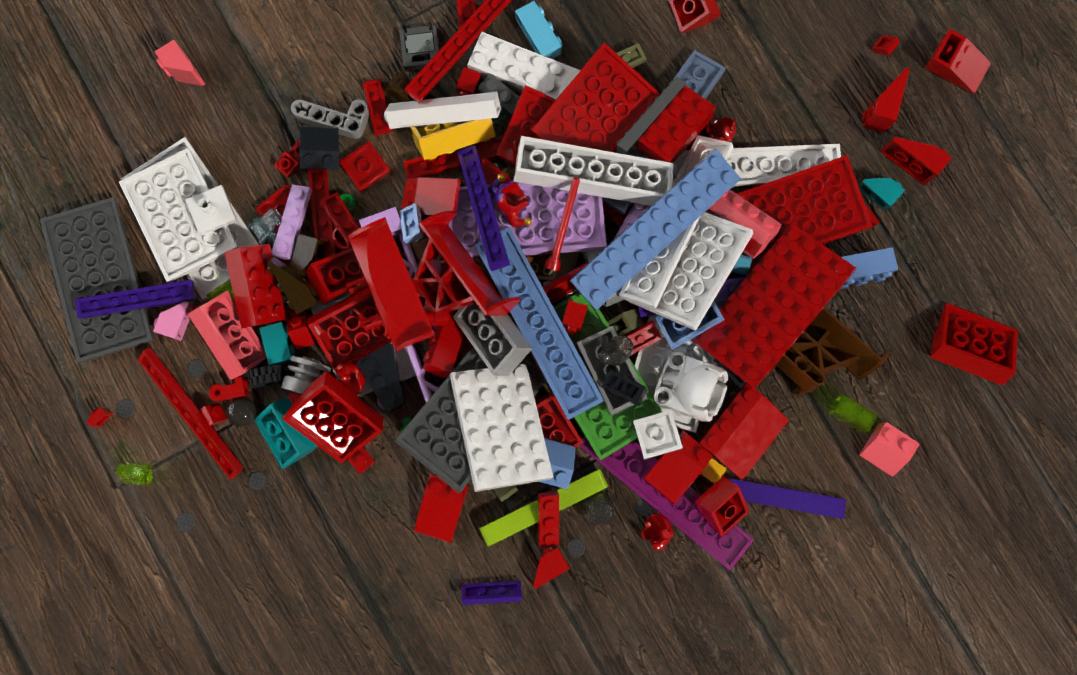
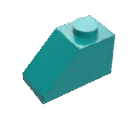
[858,178,905,211]

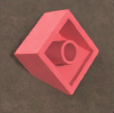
[155,40,205,86]
[859,422,920,477]

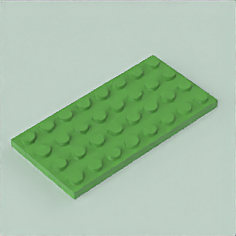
[553,292,662,460]

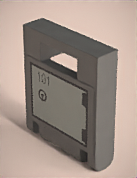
[399,25,439,71]

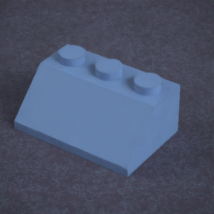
[655,301,724,350]
[539,438,576,489]

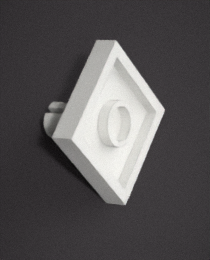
[186,185,237,236]
[633,410,683,460]

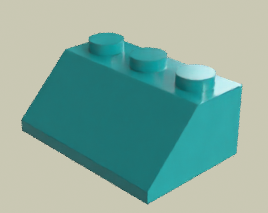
[254,397,318,470]

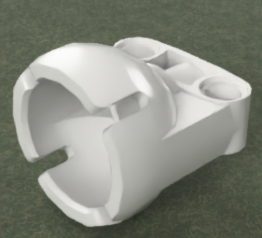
[654,352,728,421]

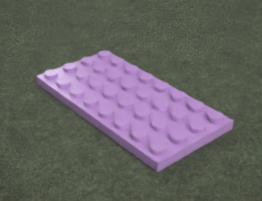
[449,183,607,259]

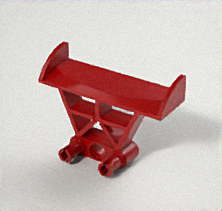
[411,211,521,326]
[346,217,435,352]

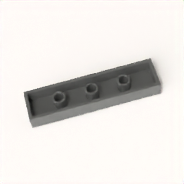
[616,77,686,156]

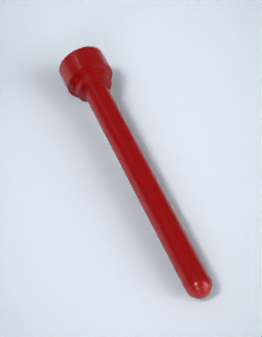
[544,177,580,271]

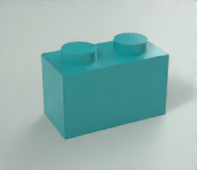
[259,322,297,366]

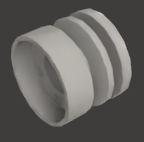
[281,356,331,394]

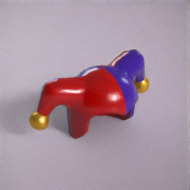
[488,174,532,228]

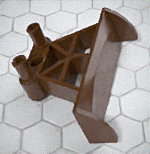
[770,307,891,398]

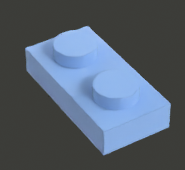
[399,203,424,244]

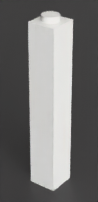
[384,92,501,129]

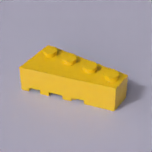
[410,119,496,160]

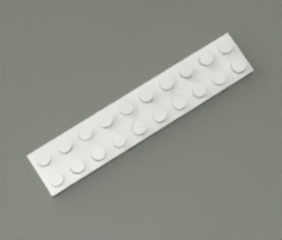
[619,135,733,309]
[672,144,841,187]

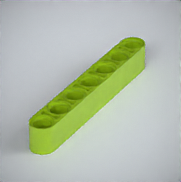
[479,469,609,547]

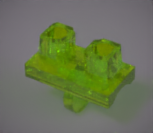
[115,464,153,486]

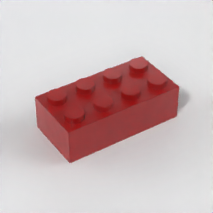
[637,85,716,163]
[224,244,286,329]

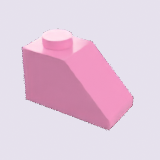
[153,301,193,341]

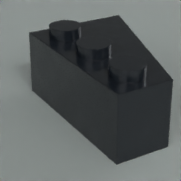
[357,342,406,414]

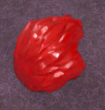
[705,117,736,142]
[335,362,365,395]
[641,513,673,551]

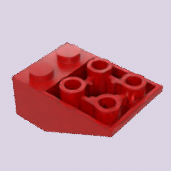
[925,29,991,94]

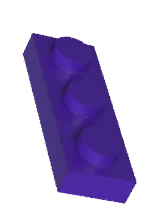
[462,580,522,605]

